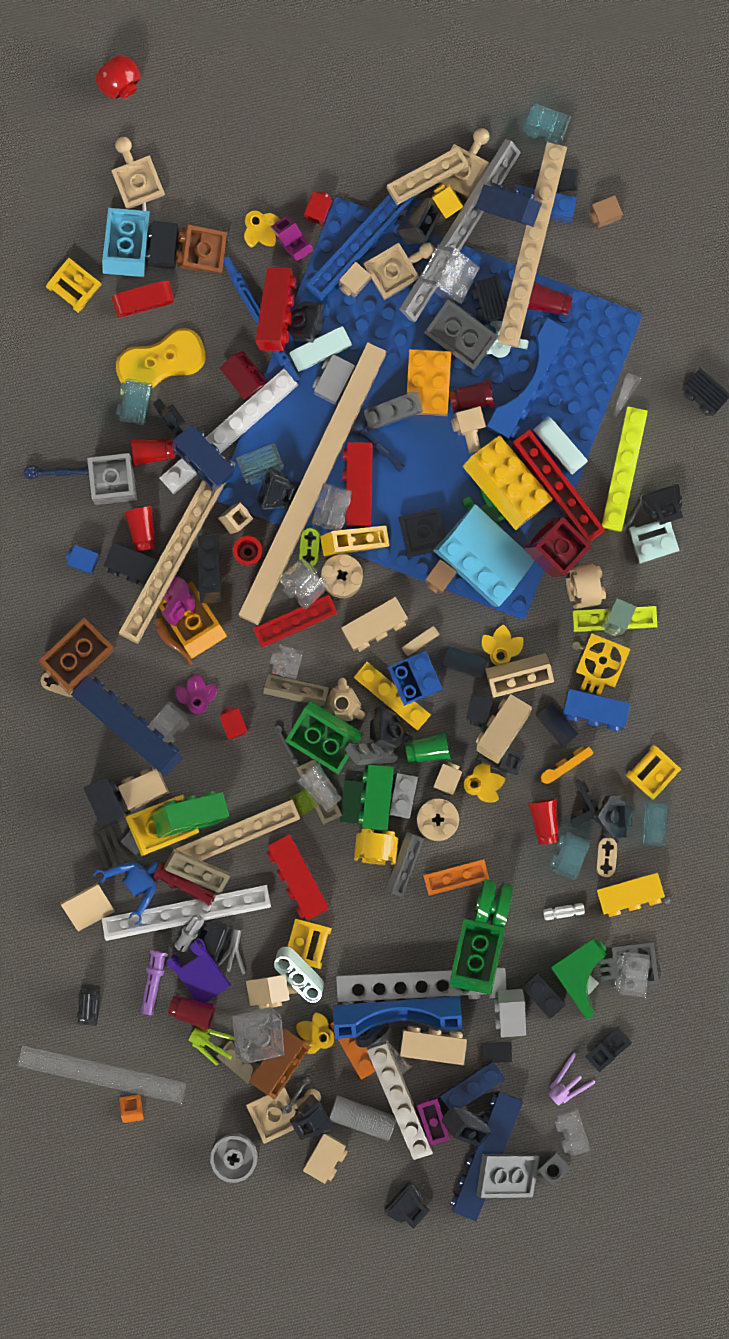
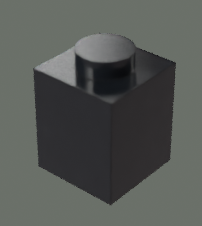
[466,695,492,728]

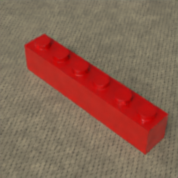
[512,430,605,543]

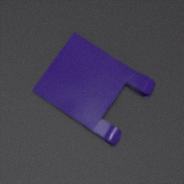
[166,938,231,1002]

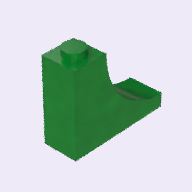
[551,937,607,1020]

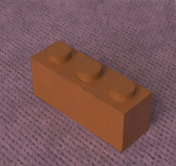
[249,1029,311,1100]

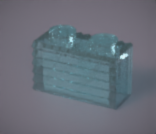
[523,103,571,144]
[116,379,153,426]
[236,443,284,485]
[643,803,669,847]
[549,832,591,880]

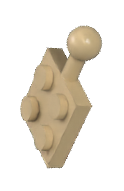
[438,128,490,199]
[111,137,165,209]
[363,242,435,300]
[246,1087,321,1144]

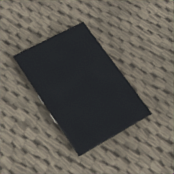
[482,1042,512,1063]

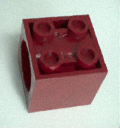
[523,517,592,577]

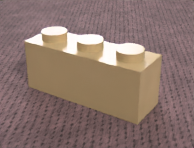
[341,597,408,652]
[485,653,554,698]
[476,694,532,764]

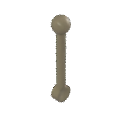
[572,641,614,660]

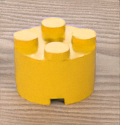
[354,829,398,865]

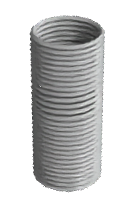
[329,1095,396,1142]

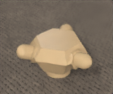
[323,678,366,721]

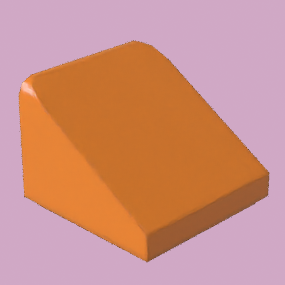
[119,1094,144,1123]

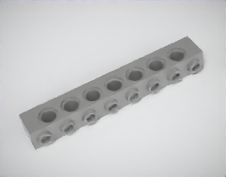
[336,967,506,1005]

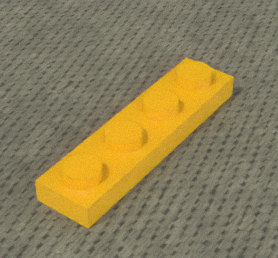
[354,662,431,731]

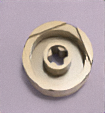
[321,554,363,598]
[566,563,606,609]
[417,799,459,841]

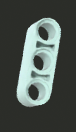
[289,326,352,372]
[533,416,588,475]
[274,947,324,1002]

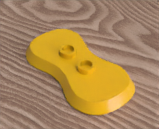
[116,328,206,394]

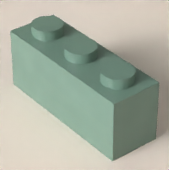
[601,598,636,637]

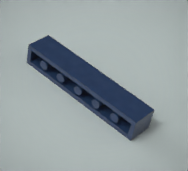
[71,676,182,776]
[450,1091,523,1222]

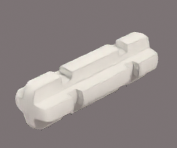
[543,903,585,920]

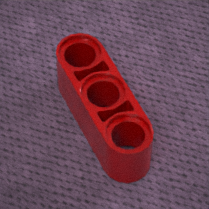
[112,281,175,317]

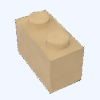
[303,1134,348,1184]

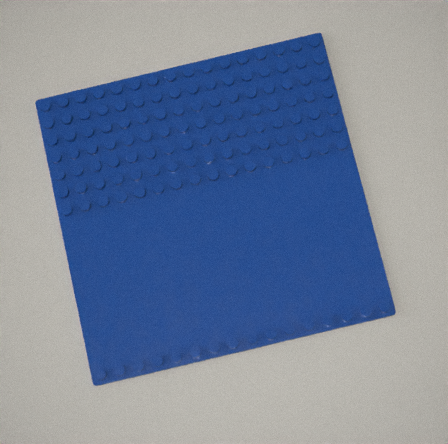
[217,197,642,619]

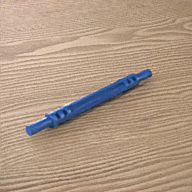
[223,257,301,382]

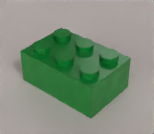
[285,701,364,775]
[358,765,394,831]
[152,791,230,838]
[450,919,505,995]

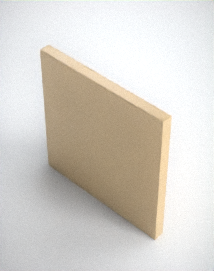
[60,883,115,931]

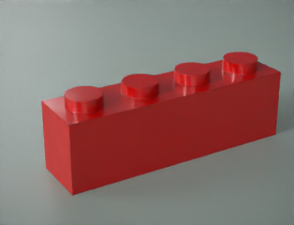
[255,267,297,351]
[342,442,372,528]
[266,834,329,921]

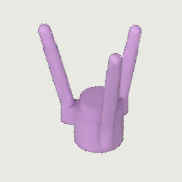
[548,1053,595,1105]

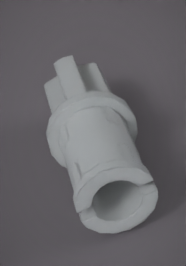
[175,914,204,952]

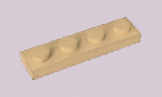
[387,147,469,205]

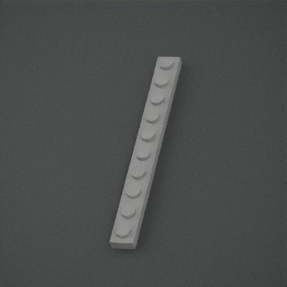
[399,139,521,322]

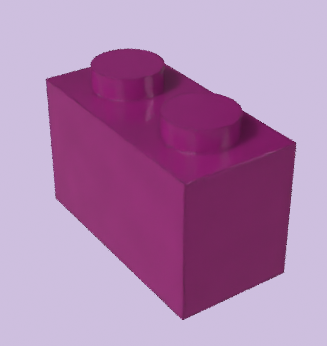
[417,1096,451,1146]

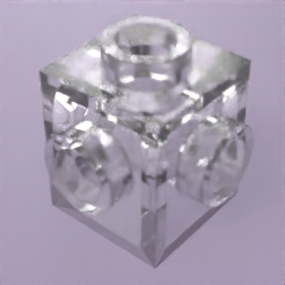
[270,645,304,680]

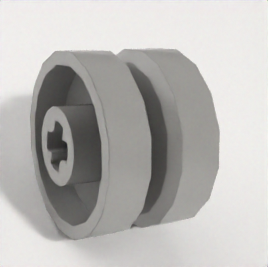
[210,1133,258,1183]

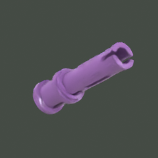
[140,950,168,1015]

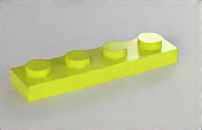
[572,606,657,632]

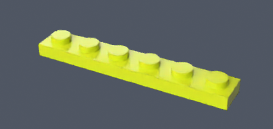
[602,406,648,532]

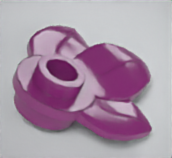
[175,674,217,714]

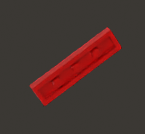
[253,595,338,648]

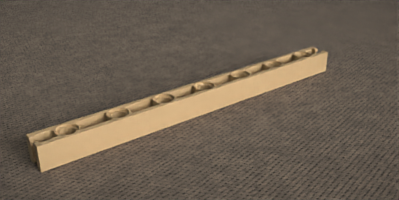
[239,343,386,625]

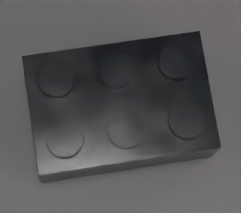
[83,777,130,828]

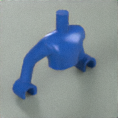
[93,861,159,925]

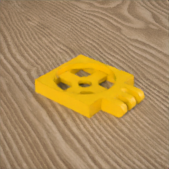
[576,633,630,696]

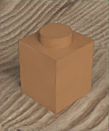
[589,196,623,228]
[425,559,457,594]

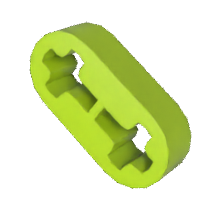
[299,527,320,567]

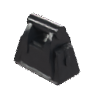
[257,467,299,510]
[642,484,683,525]
[190,922,233,963]
[77,984,100,1026]
[290,1094,334,1140]
[384,1181,430,1229]

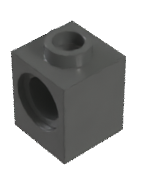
[537,1151,571,1186]

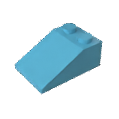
[102,208,150,277]

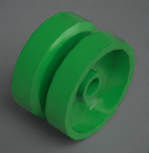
[474,879,514,927]

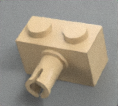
[451,407,486,453]
[246,975,298,1009]

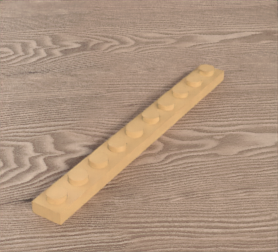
[497,142,567,348]
[119,456,236,644]

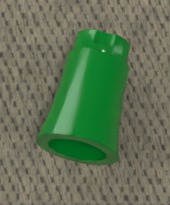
[405,731,451,763]

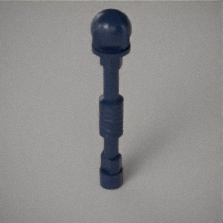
[352,421,405,472]
[24,466,89,479]

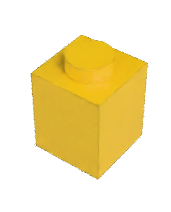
[432,184,463,218]

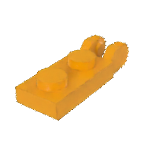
[540,746,593,784]

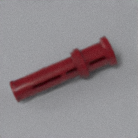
[154,862,216,906]

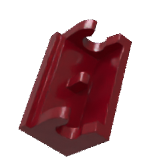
[219,351,268,400]

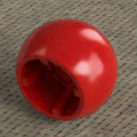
[96,55,140,100]

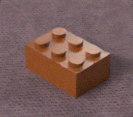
[39,618,114,694]

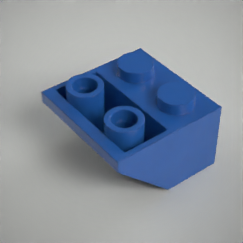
[387,651,442,706]

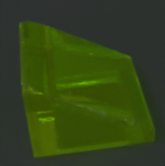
[289,789,316,816]

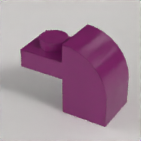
[271,215,314,261]
[162,576,196,626]

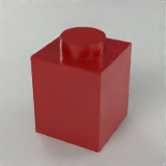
[304,191,332,226]
[219,706,249,740]

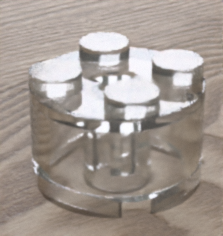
[279,559,328,609]

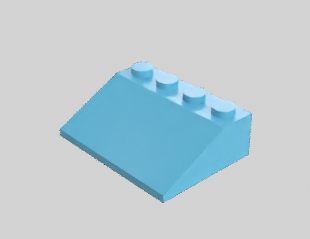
[433,504,535,607]

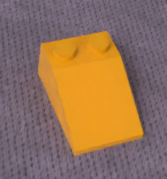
[159,581,227,658]

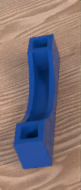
[486,318,570,441]
[333,996,462,1039]

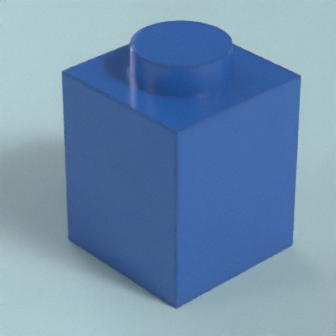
[66,545,100,575]

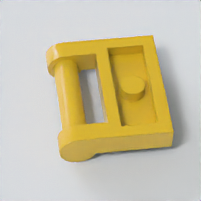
[46,258,101,313]
[625,744,681,800]
[284,919,332,969]

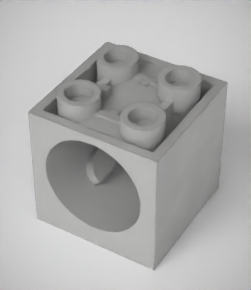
[87,453,137,505]

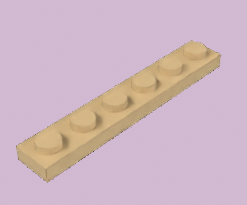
[176,800,300,861]

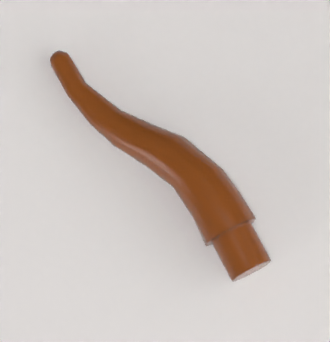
[154,618,193,666]

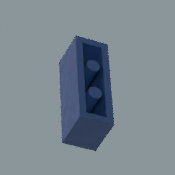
[475,183,542,227]
[172,425,235,492]
[440,1060,505,1110]

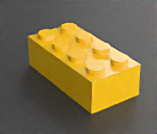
[463,435,553,530]

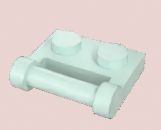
[628,521,680,564]

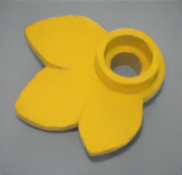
[244,210,280,247]
[482,625,524,666]
[464,763,505,803]
[296,1012,335,1054]

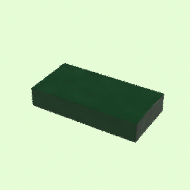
[340,780,365,824]

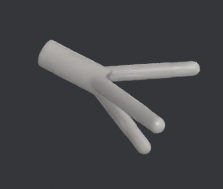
[216,929,246,974]

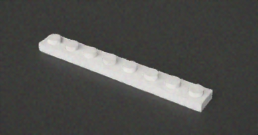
[160,369,298,494]
[102,885,271,941]

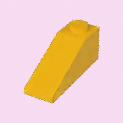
[320,526,390,556]

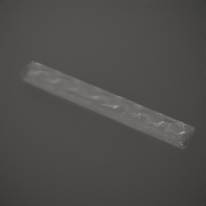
[17,1045,187,1104]

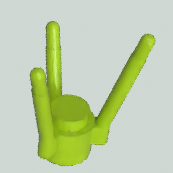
[188,1027,238,1065]

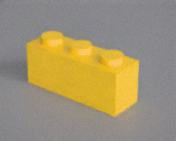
[597,873,665,917]

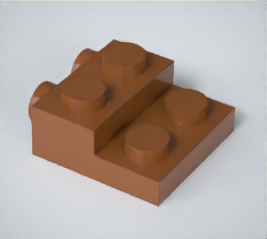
[175,224,227,274]

